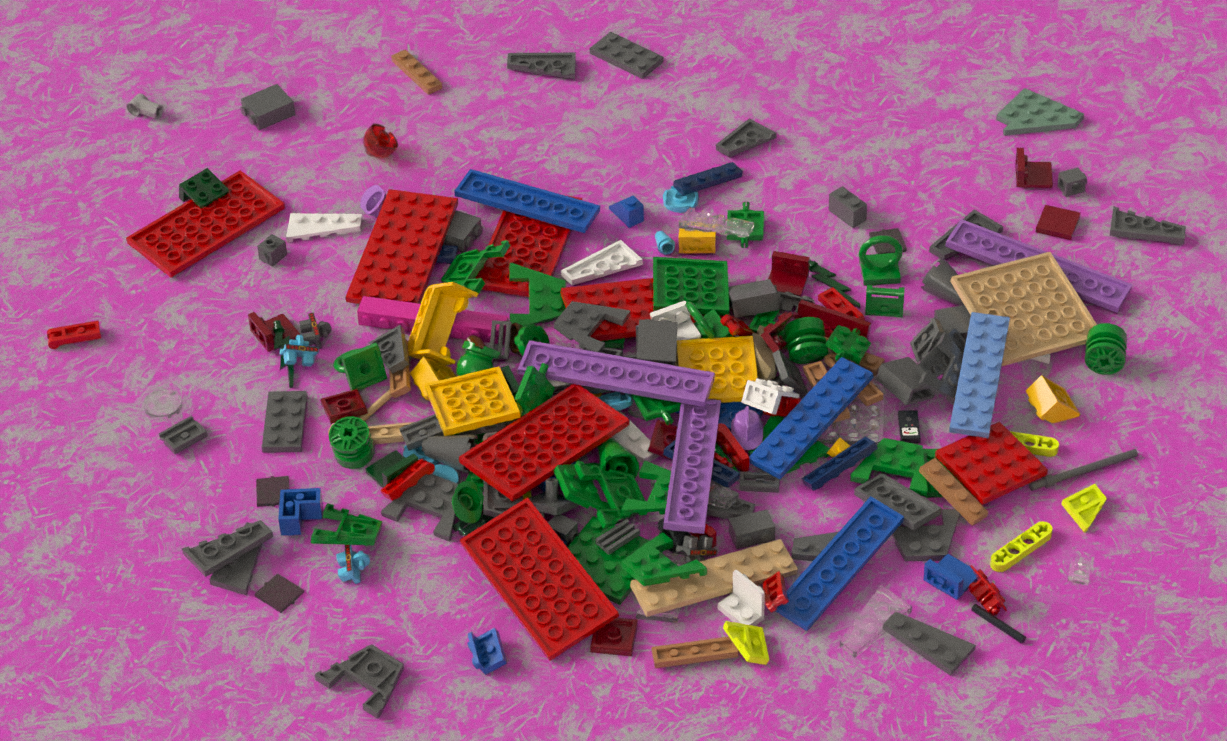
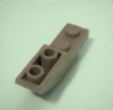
[752,326,777,381]

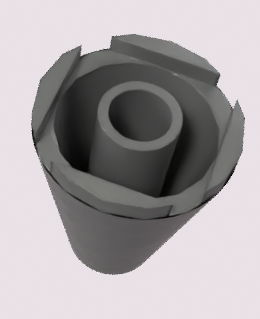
[921,259,964,306]
[422,434,478,474]

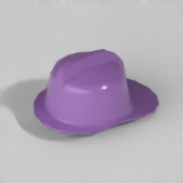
[360,185,386,217]
[731,406,763,451]

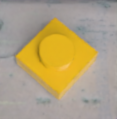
[827,437,850,458]

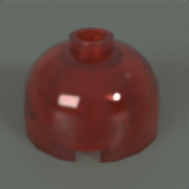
[363,124,398,159]

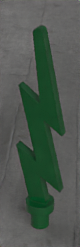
[809,259,861,308]
[273,320,294,388]

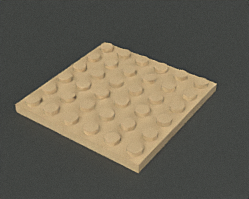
[950,252,1097,366]

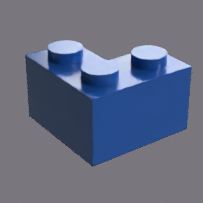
[278,488,323,536]

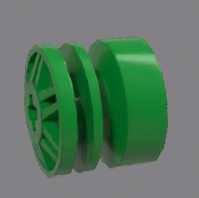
[784,317,829,364]
[1085,323,1128,375]
[329,416,375,469]

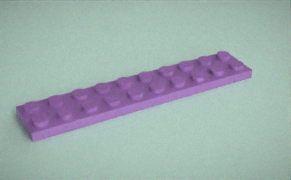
[945,219,1132,313]
[518,340,715,407]
[663,399,721,534]

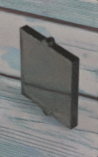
[869,228,907,254]
[256,476,290,507]
[255,574,304,613]

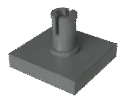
[771,350,808,399]
[529,478,579,516]

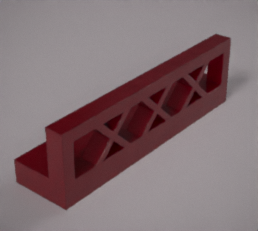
[797,300,871,340]

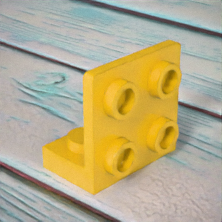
[679,226,716,254]

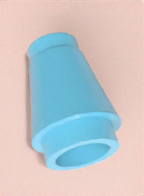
[655,231,675,255]

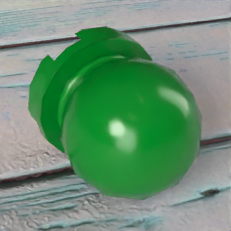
[456,341,500,376]

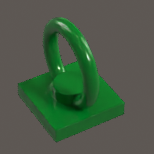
[859,235,903,286]
[685,301,733,339]
[333,343,388,391]

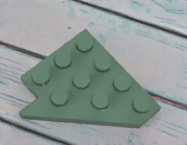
[996,88,1084,136]

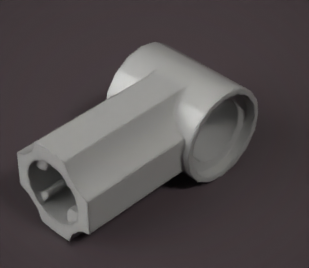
[126,93,164,119]

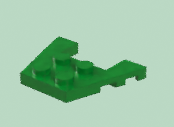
[441,240,511,294]
[509,263,566,326]
[748,416,830,474]
[850,438,928,497]
[574,461,645,529]
[621,461,671,516]
[554,463,611,512]
[311,503,383,546]
[621,533,707,586]

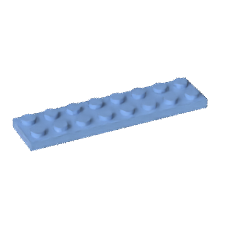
[949,312,1010,438]

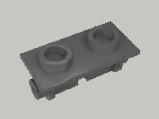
[778,291,815,313]

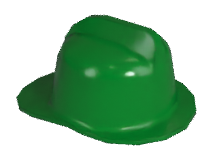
[452,481,484,524]

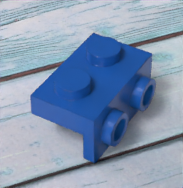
[467,628,507,675]

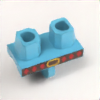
[280,335,319,367]
[336,545,370,584]

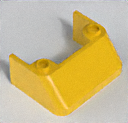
[408,282,478,365]

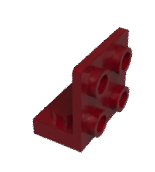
[1015,148,1053,188]
[768,251,810,297]
[761,311,800,353]
[248,312,300,352]

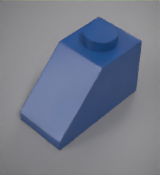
[609,195,644,228]

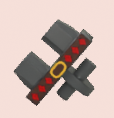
[299,312,332,349]
[676,535,717,563]

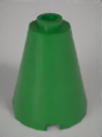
[598,437,639,478]

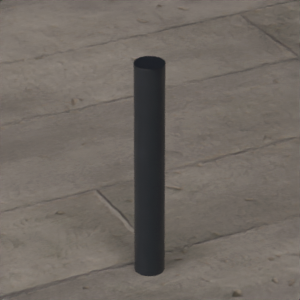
[971,604,1026,644]

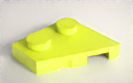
[1061,484,1107,533]
[723,621,769,665]

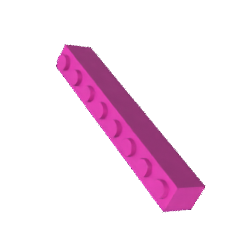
[357,296,508,345]

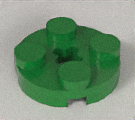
[514,324,550,356]

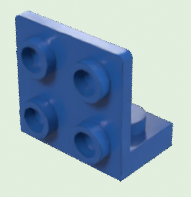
[923,554,978,600]

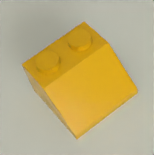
[410,357,456,401]
[1025,375,1081,423]

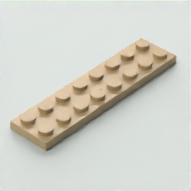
[630,539,798,617]

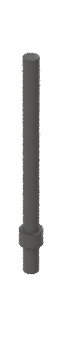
[1029,449,1138,491]

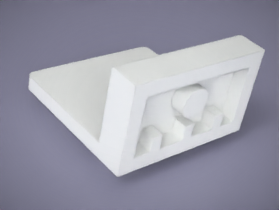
[650,301,701,348]
[741,378,799,414]
[718,570,765,626]

